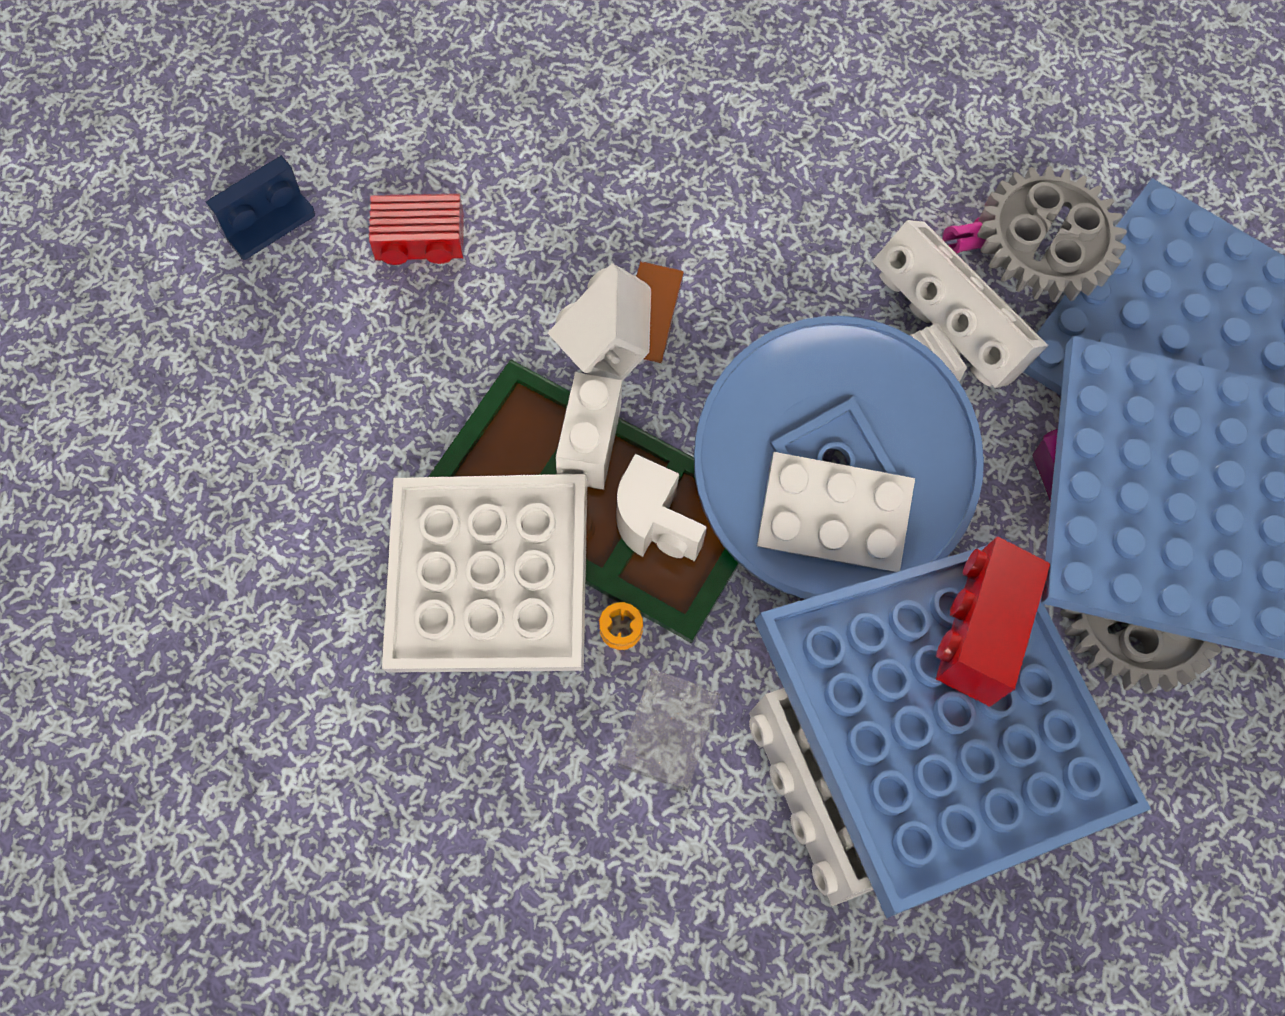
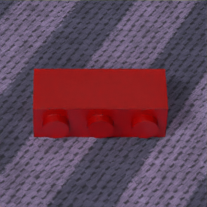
[935,536,1050,707]

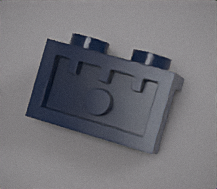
[205,155,316,260]

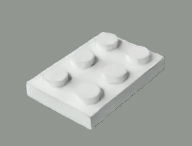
[757,452,915,572]

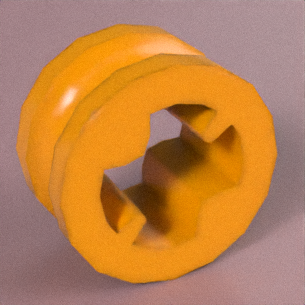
[599,602,643,650]

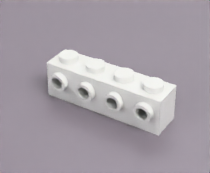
[872,220,1049,388]
[749,688,873,907]

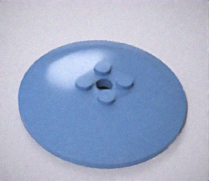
[694,316,984,599]

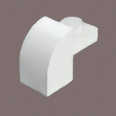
[616,454,707,561]

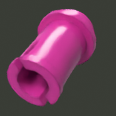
[942,217,986,254]

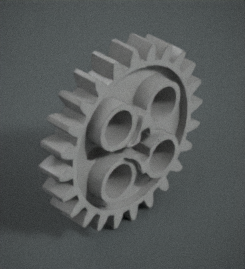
[977,166,1127,302]
[1061,609,1222,694]

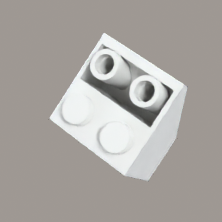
[548,263,651,380]

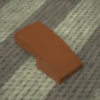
[636,261,684,363]

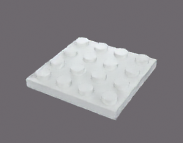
[382,474,587,672]

